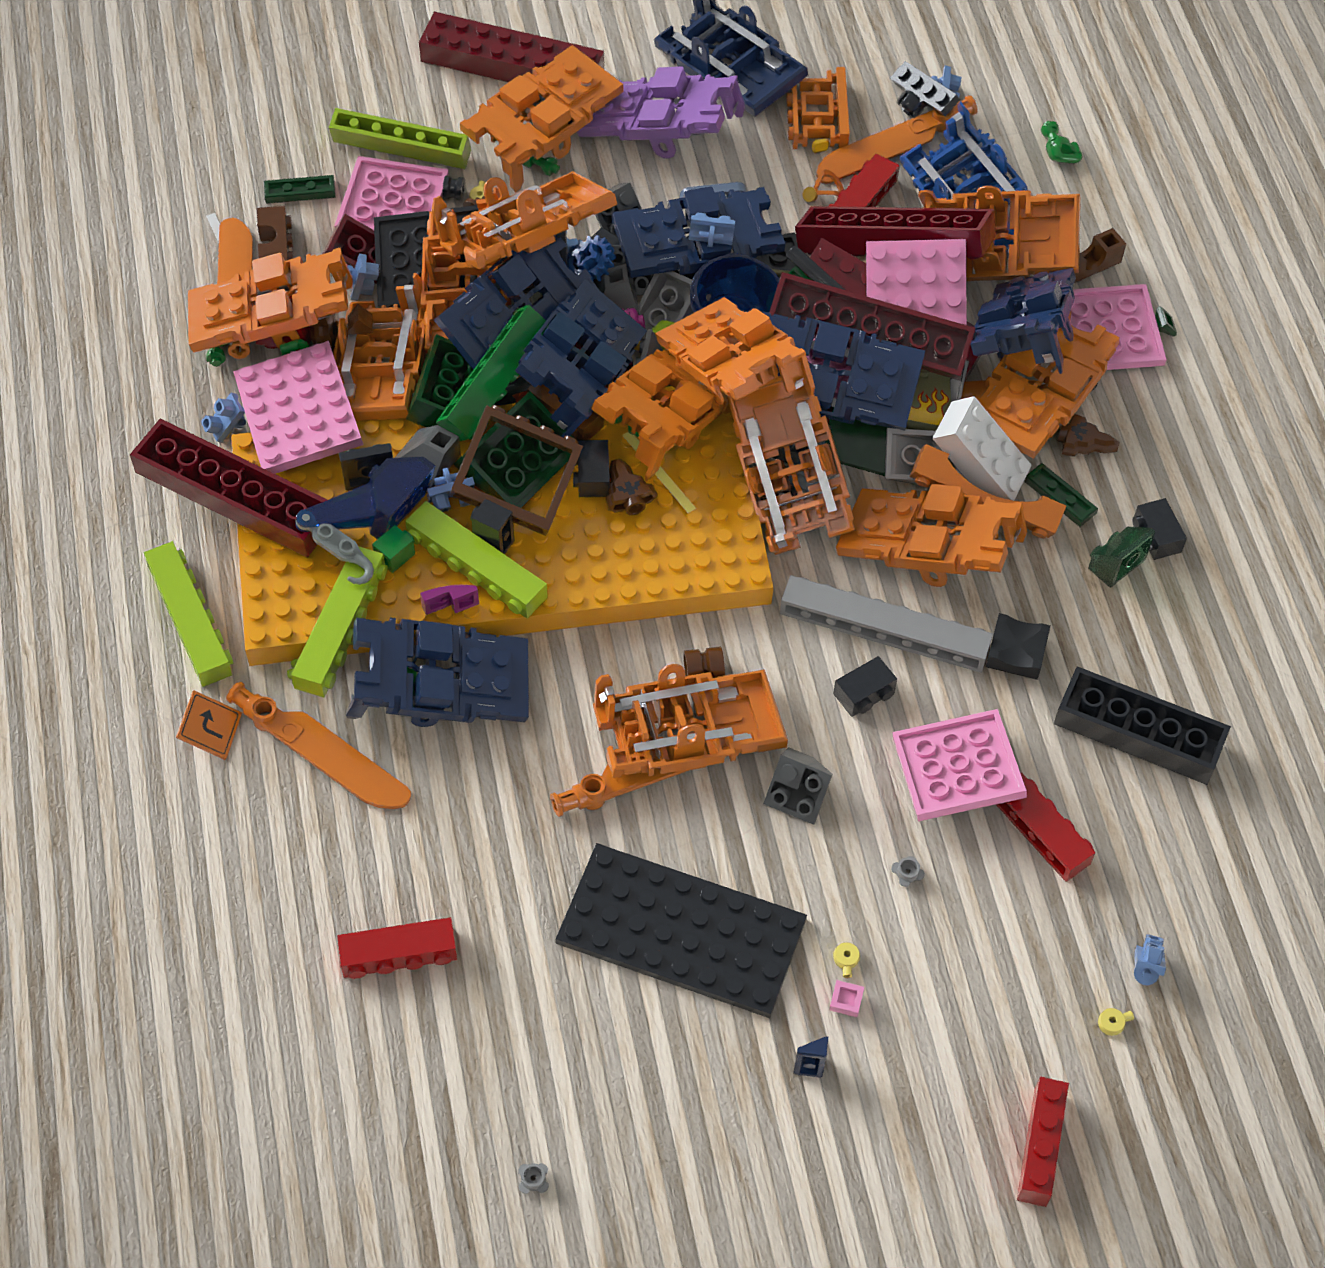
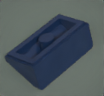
[793,1036,829,1078]

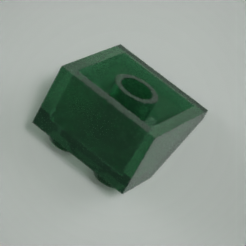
[1088,526,1156,588]

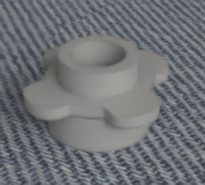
[891,856,925,887]
[518,1163,549,1194]

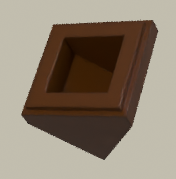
[348,304,373,335]

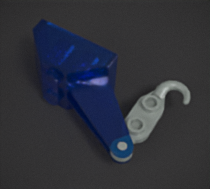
[295,457,436,585]

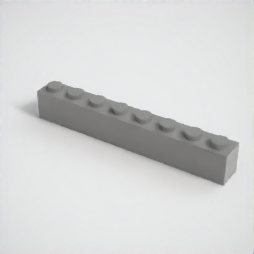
[780,575,993,673]

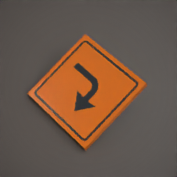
[176,690,242,760]

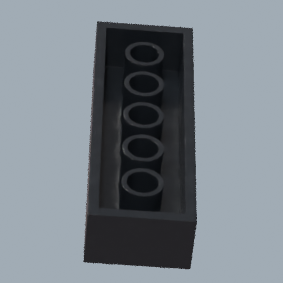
[1054,666,1231,785]

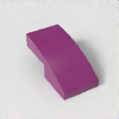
[420,585,479,615]

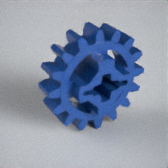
[568,235,616,282]

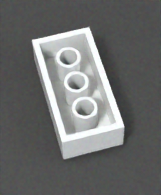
[932,396,1031,501]

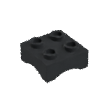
[986,613,1051,680]

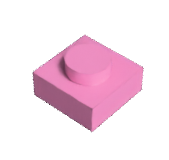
[829,980,865,1017]

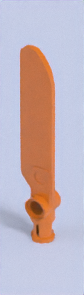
[816,95,978,184]
[217,218,253,359]
[226,682,411,809]
[550,727,727,817]

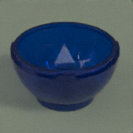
[690,253,780,345]

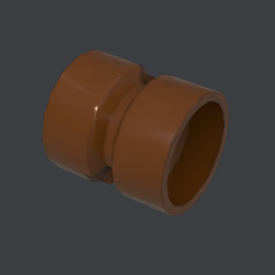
[683,646,725,678]

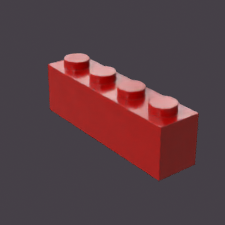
[829,154,900,207]
[995,773,1096,882]
[337,917,457,979]
[1017,1076,1069,1207]

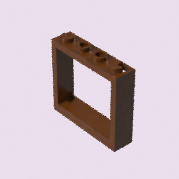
[449,405,583,536]

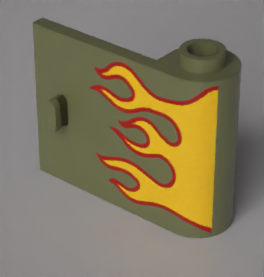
[906,369,951,431]

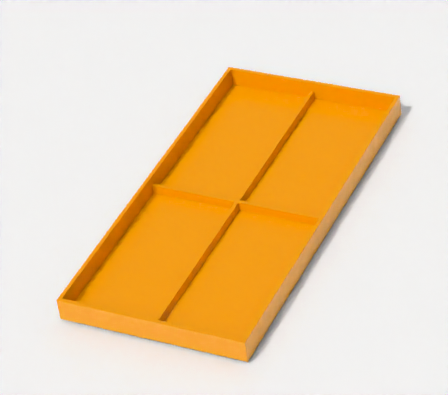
[231,386,773,666]

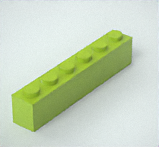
[329,108,472,169]
[405,501,548,619]
[143,541,234,687]
[291,546,388,698]

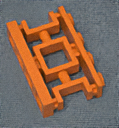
[787,67,850,149]

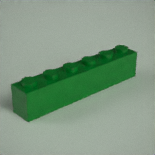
[436,305,549,442]

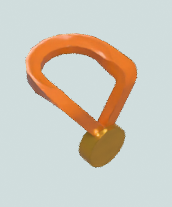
[802,169,844,202]

